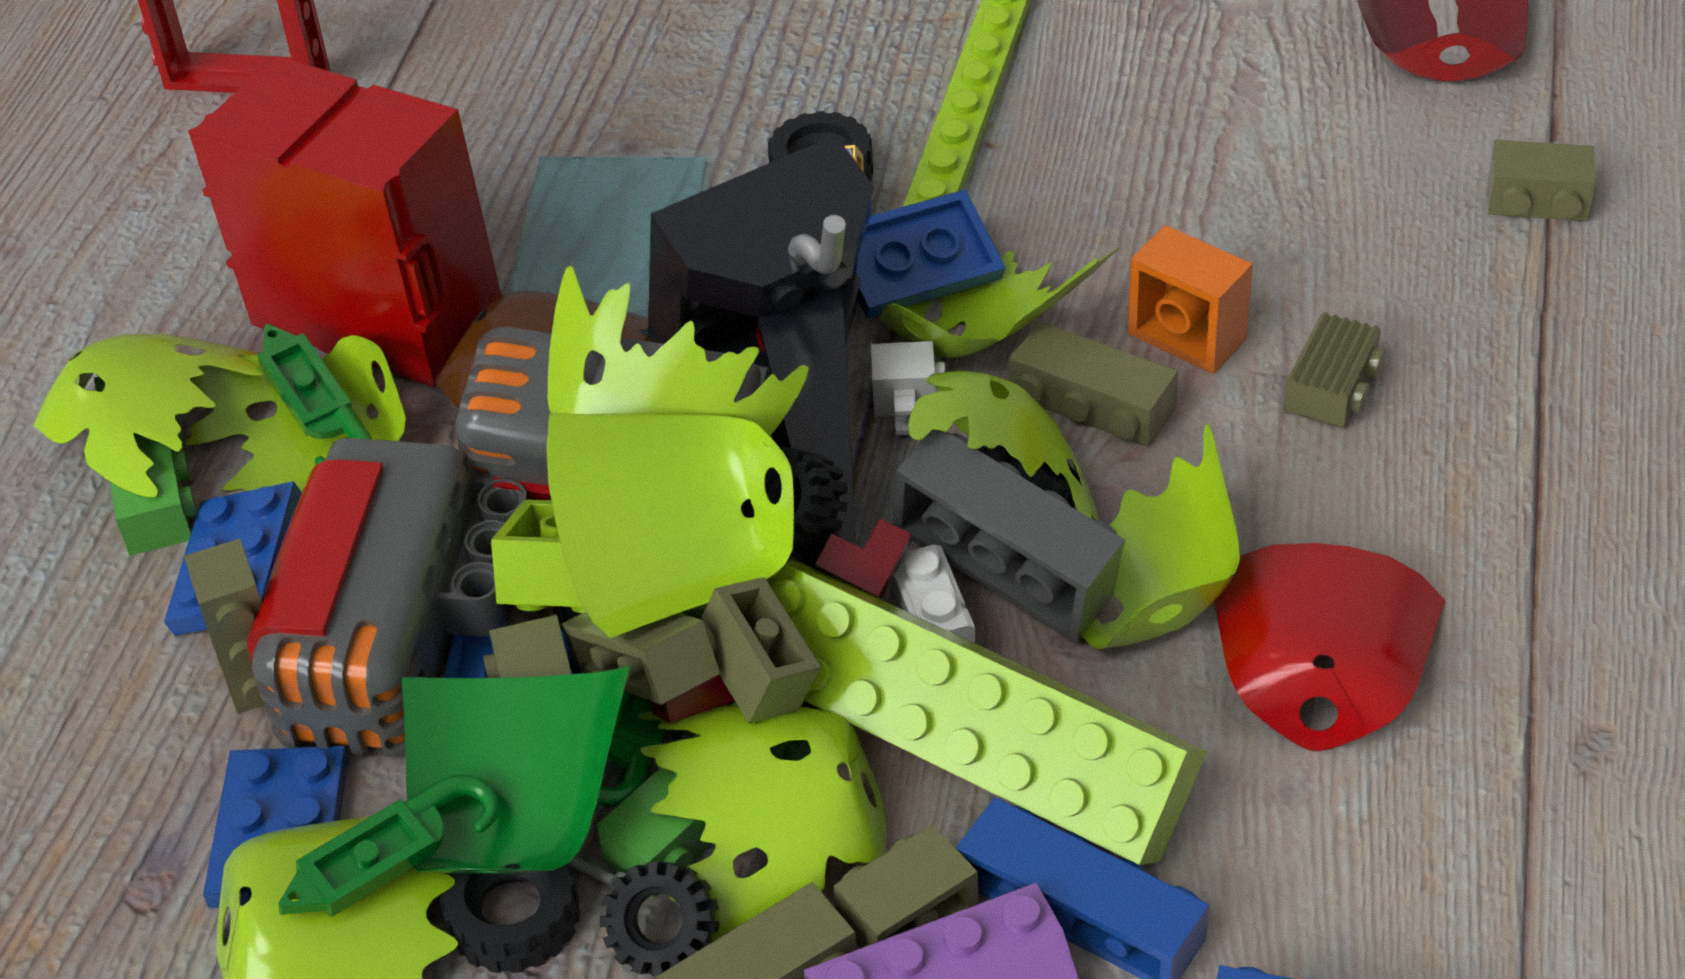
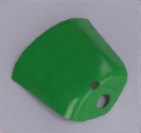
[401,666,630,874]

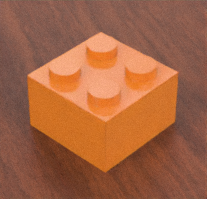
[1128,225,1253,374]

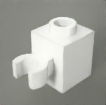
[871,341,945,435]

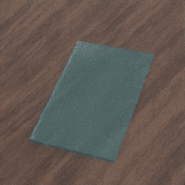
[509,157,707,337]

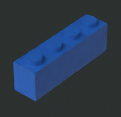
[956,797,1209,979]

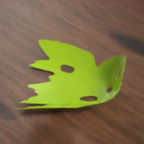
[879,246,1121,358]
[547,266,809,436]
[33,333,262,498]
[185,335,406,492]
[908,371,1099,520]
[638,705,887,942]

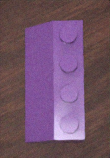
[804,883,1079,979]

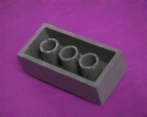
[893,430,1125,644]

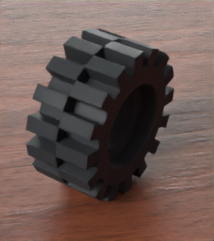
[743,447,848,554]
[600,862,719,976]

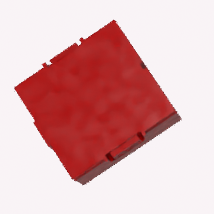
[188,56,502,388]

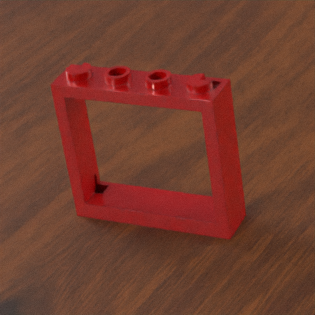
[138,0,331,93]

